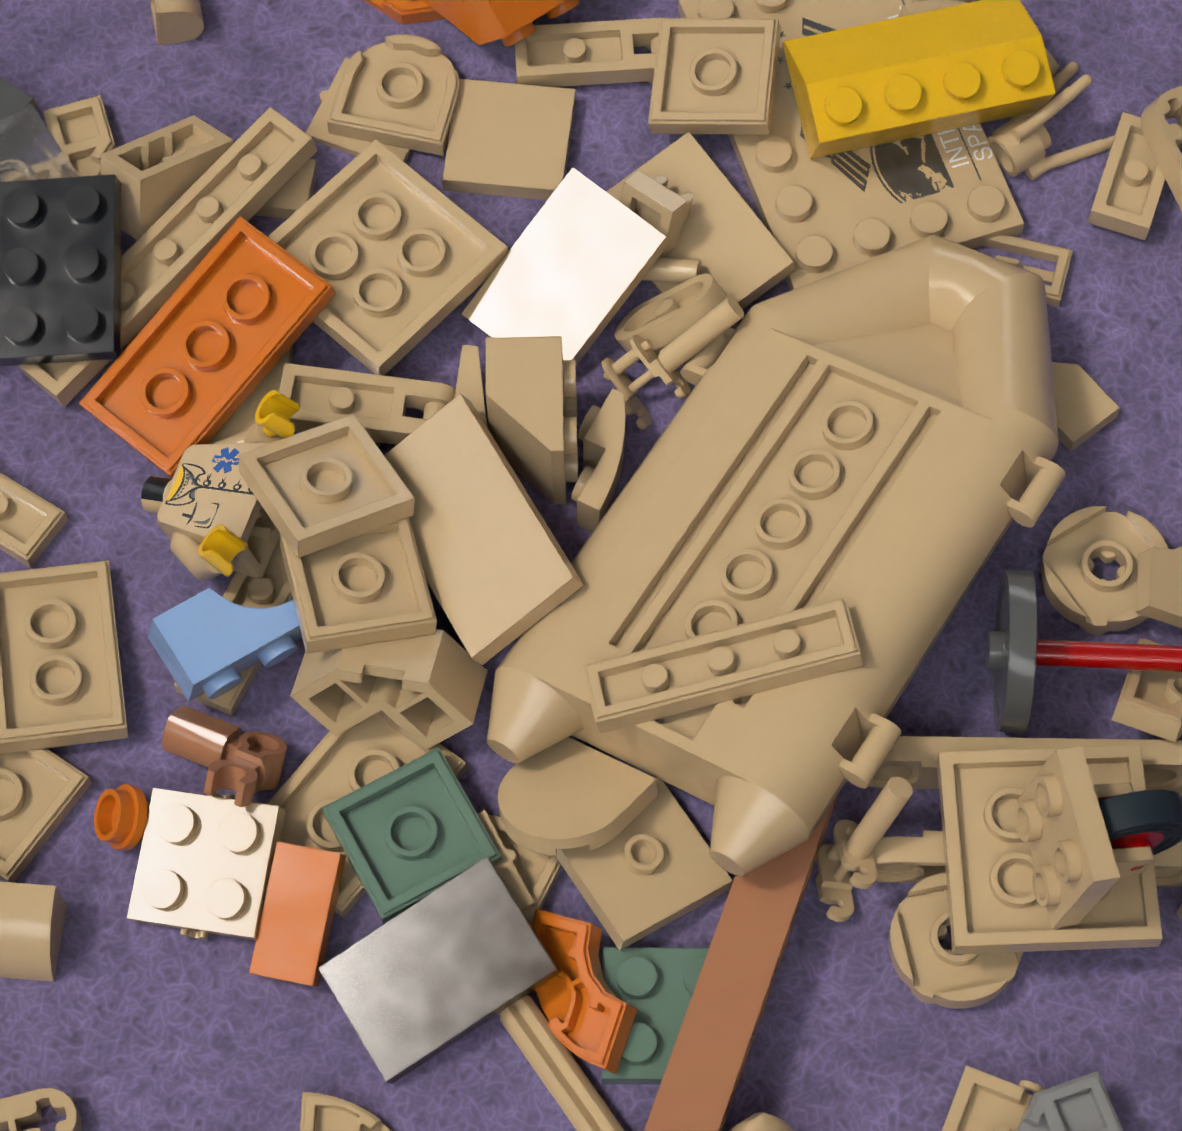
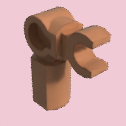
[162,706,287,807]

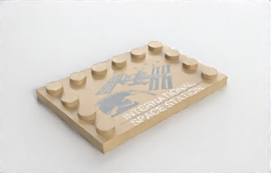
[678,0,1024,291]

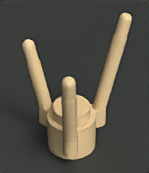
[988,62,1115,181]

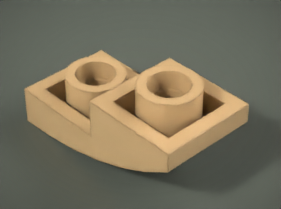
[571,388,625,532]

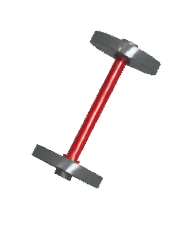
[986,570,1182,733]

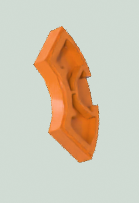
[532,909,637,1074]

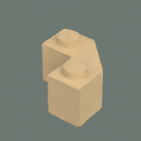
[290,629,488,750]

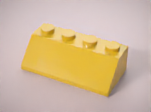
[783,0,1056,159]

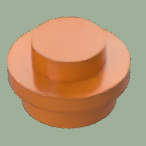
[94,784,150,851]

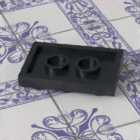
[0,174,121,366]

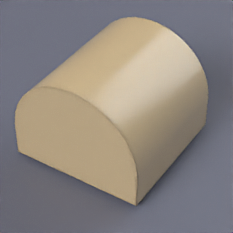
[150,0,204,46]

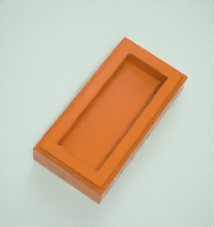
[249,841,346,987]

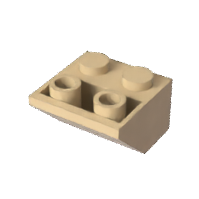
[486,336,578,504]

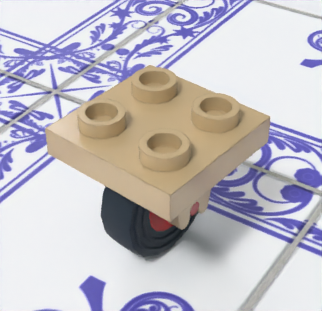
[1014,746,1182,929]

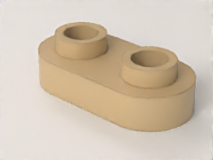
[614,273,727,356]

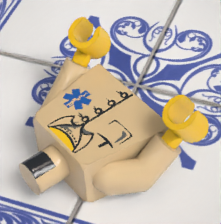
[141,390,301,581]

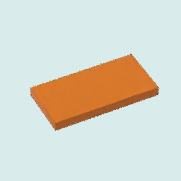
[79,216,336,478]

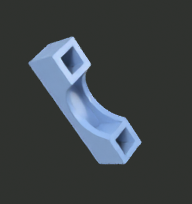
[148,588,302,702]

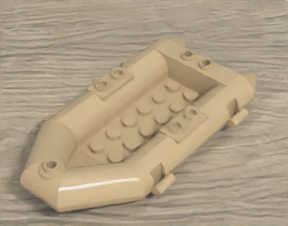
[487,235,1066,876]

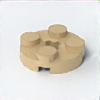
[1040,506,1168,635]
[888,872,1023,1009]

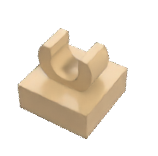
[620,170,694,257]

